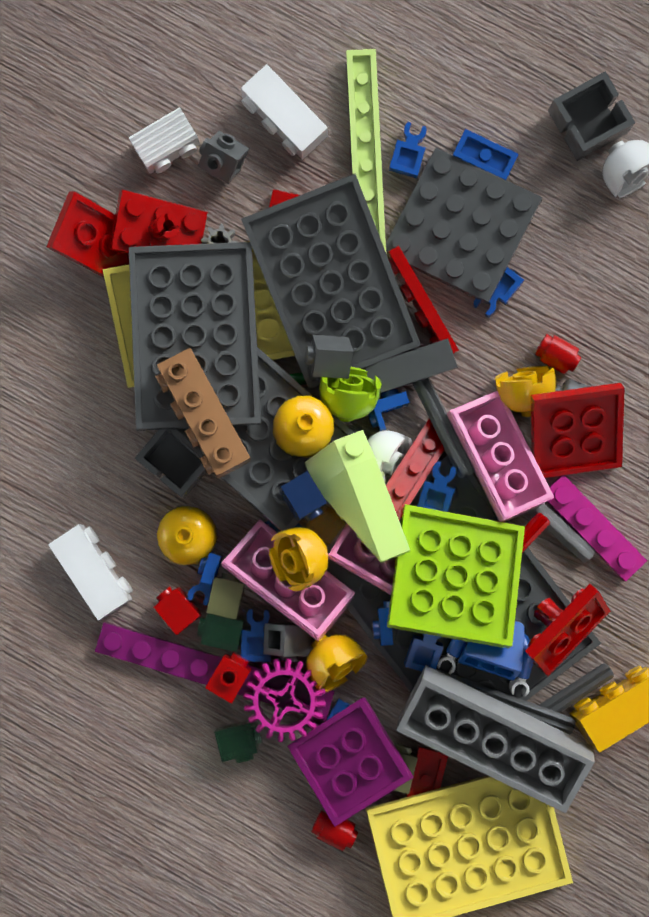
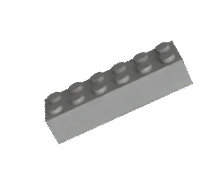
[396,665,595,813]

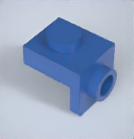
[368,389,410,431]
[372,601,393,646]

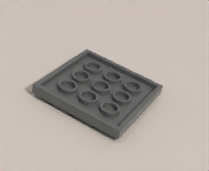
[386,148,542,304]

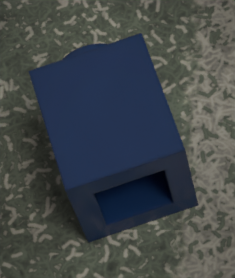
[279,471,327,523]

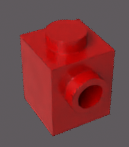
[205,652,252,704]

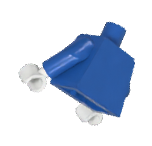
[437,621,534,696]

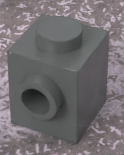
[305,335,353,379]
[263,623,312,662]

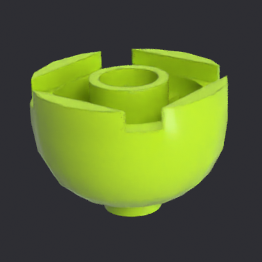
[319,367,382,422]

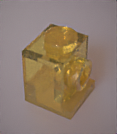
[305,505,346,545]

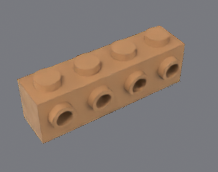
[155,348,250,479]

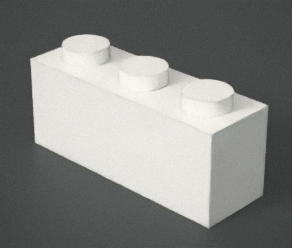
[241,64,328,160]
[48,524,133,621]

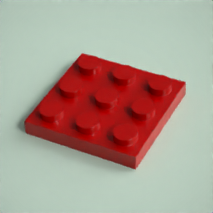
[531,383,625,478]

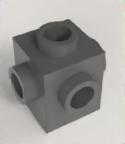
[198,131,250,184]

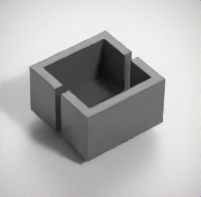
[548,71,635,161]
[135,430,207,499]

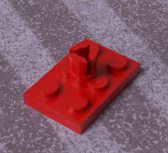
[109,189,208,255]
[46,191,129,278]
[525,583,611,677]

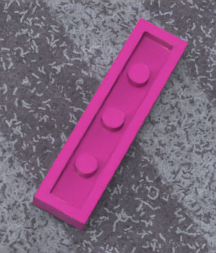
[547,475,647,582]

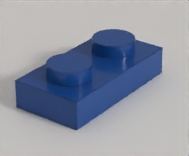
[452,129,519,180]

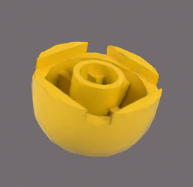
[494,366,556,417]
[273,396,334,458]
[157,506,217,566]
[269,527,328,591]
[306,635,368,692]

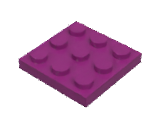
[287,697,413,826]

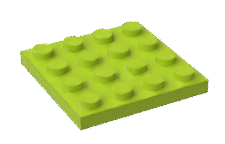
[387,504,525,649]

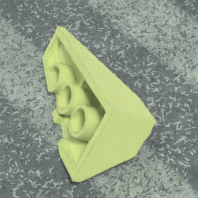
[305,430,410,563]

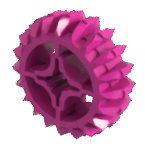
[243,658,326,742]

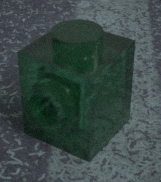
[197,613,245,652]
[214,720,263,763]

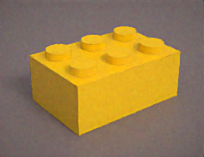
[569,666,649,753]

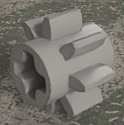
[201,223,238,244]

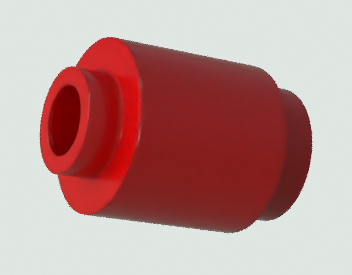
[534,334,581,375]
[311,810,358,852]

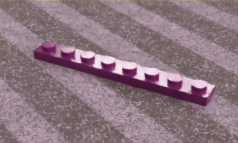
[95,622,335,721]

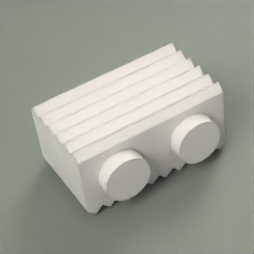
[129,107,200,174]

